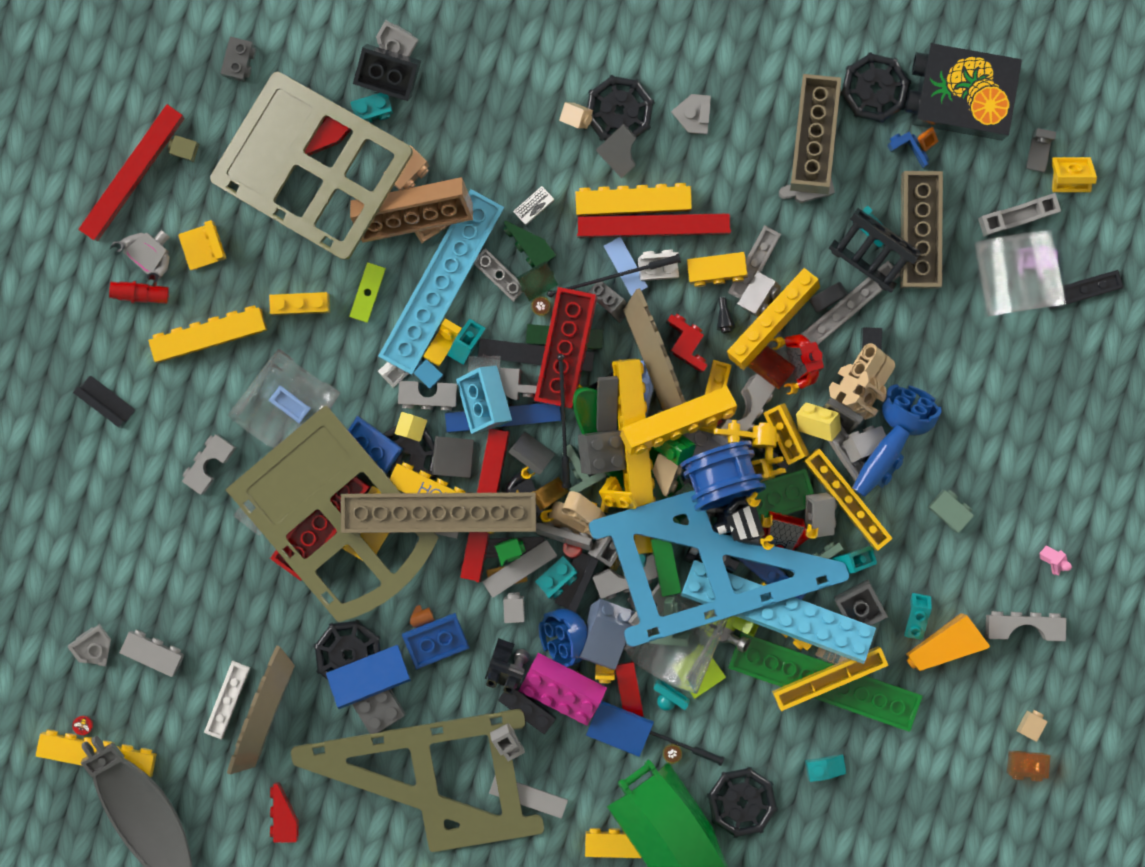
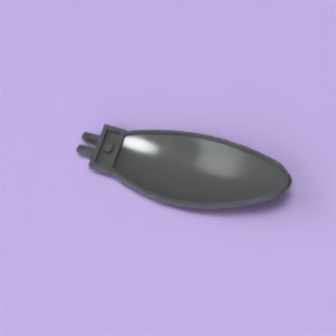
[81,736,192,867]

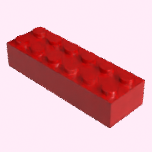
[534,287,597,409]
[270,476,371,581]

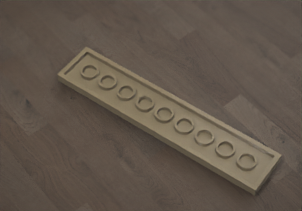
[341,492,536,533]

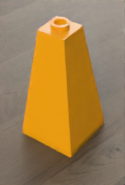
[906,613,990,671]

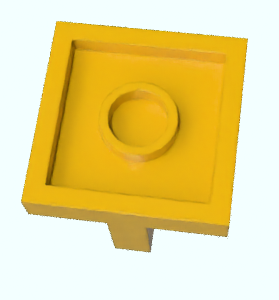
[1052,157,1097,192]

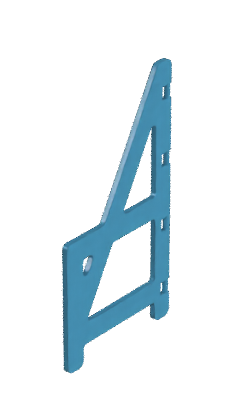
[589,490,849,647]

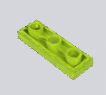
[349,262,386,323]

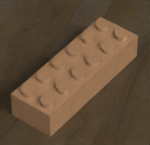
[350,177,473,243]

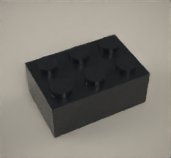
[353,44,421,101]

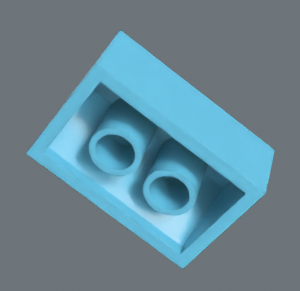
[456,366,512,434]

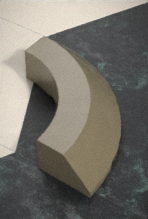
[623,288,685,411]
[227,646,295,774]

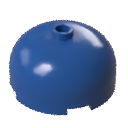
[882,384,942,436]
[539,609,588,667]

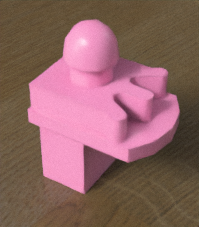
[1039,545,1072,576]

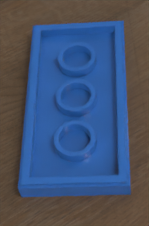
[326,645,411,709]

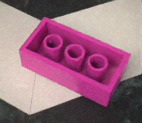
[519,653,607,726]

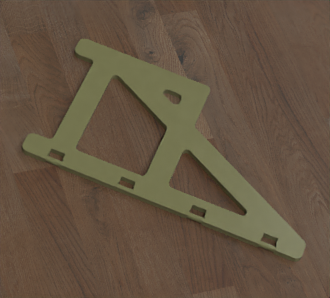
[291,709,544,852]

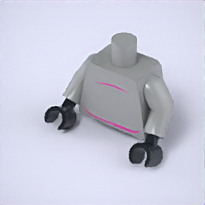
[110,230,170,287]

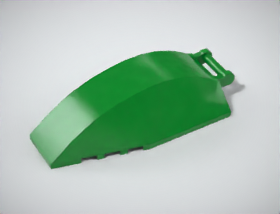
[607,759,727,867]

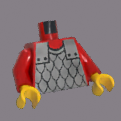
[771,334,824,395]
[761,511,819,551]

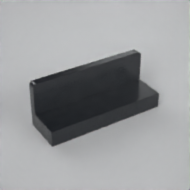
[73,376,135,428]
[555,552,598,613]

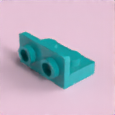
[350,93,394,124]
[535,556,579,599]

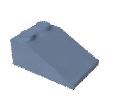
[579,599,635,670]

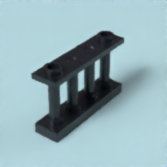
[828,208,921,293]

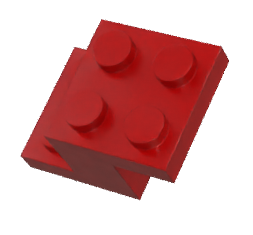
[666,313,707,373]

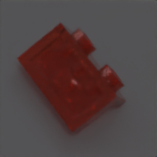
[748,346,796,389]

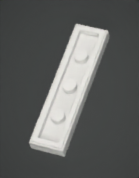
[204,661,251,740]

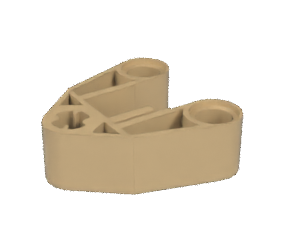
[548,491,606,540]

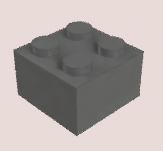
[578,430,626,474]
[834,579,888,626]
[352,689,406,734]

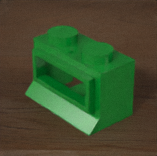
[495,537,526,566]

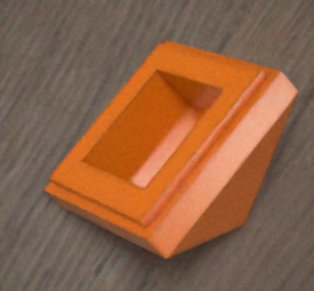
[917,127,938,152]

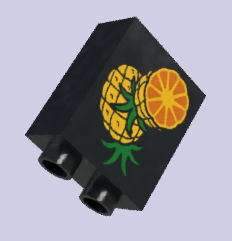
[905,43,1022,141]

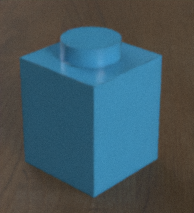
[413,359,444,389]

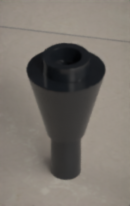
[717,297,735,333]

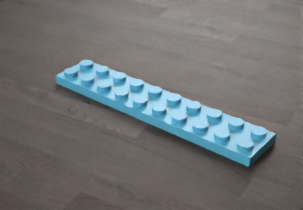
[378,189,504,375]
[681,560,876,664]

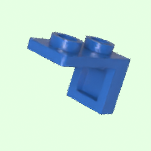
[887,132,929,168]

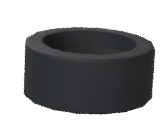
[809,282,848,313]

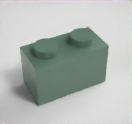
[928,490,974,533]

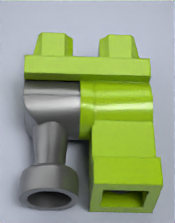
[702,610,759,653]

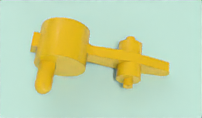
[714,420,779,461]

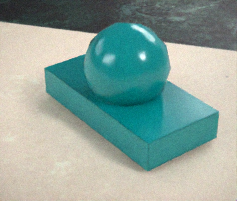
[653,678,690,711]

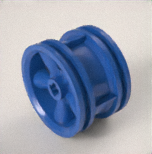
[680,441,766,512]

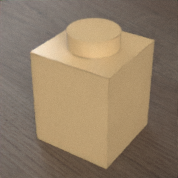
[559,102,593,129]
[1016,710,1048,742]

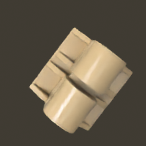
[829,344,895,420]

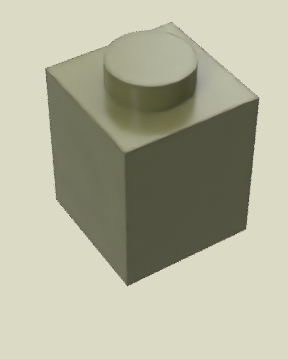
[168,135,200,162]

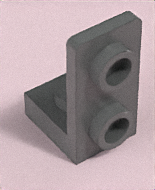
[1026,128,1056,172]
[588,282,627,323]

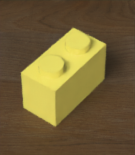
[796,403,841,442]

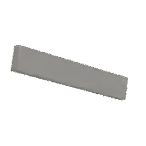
[801,261,900,345]

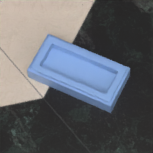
[268,385,311,423]

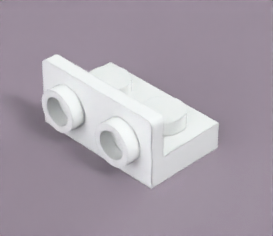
[638,250,679,281]

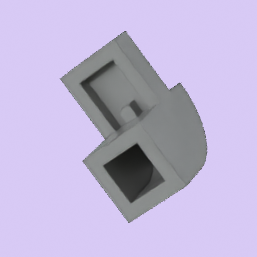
[500,368,537,400]
[490,723,525,761]

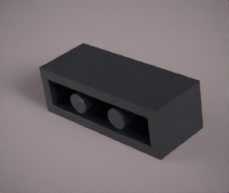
[498,689,556,735]

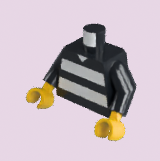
[716,492,774,550]

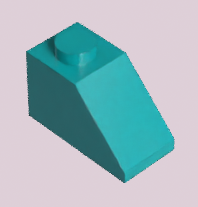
[447,319,486,365]
[832,546,877,574]
[805,754,846,782]

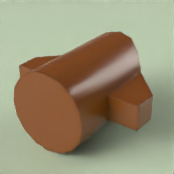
[410,605,435,628]

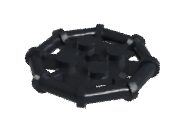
[840,52,911,123]
[587,75,655,141]
[383,422,437,480]
[313,619,381,680]
[707,767,778,838]

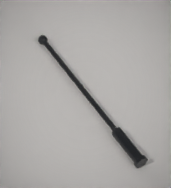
[547,253,681,298]
[557,353,571,488]
[594,713,725,766]

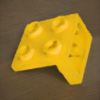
[178,220,227,270]

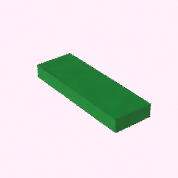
[650,539,681,597]

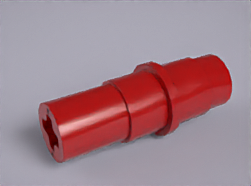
[109,281,169,304]

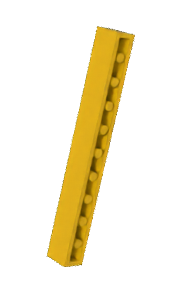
[612,359,656,554]

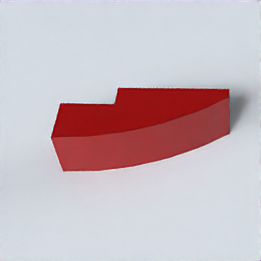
[615,661,644,717]

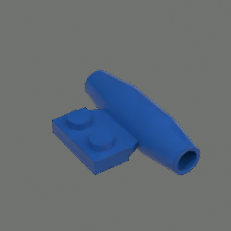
[852,425,910,497]

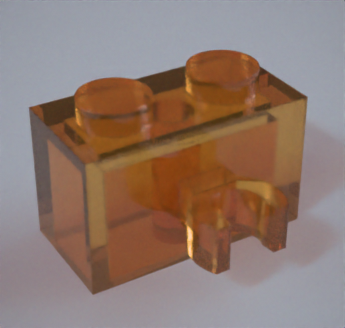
[1007,750,1050,781]

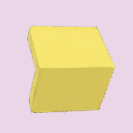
[395,412,427,442]

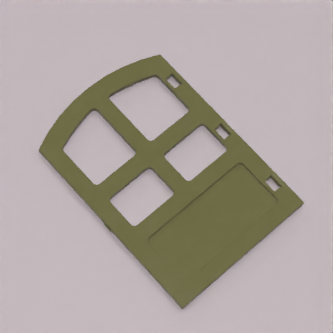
[225,405,439,622]

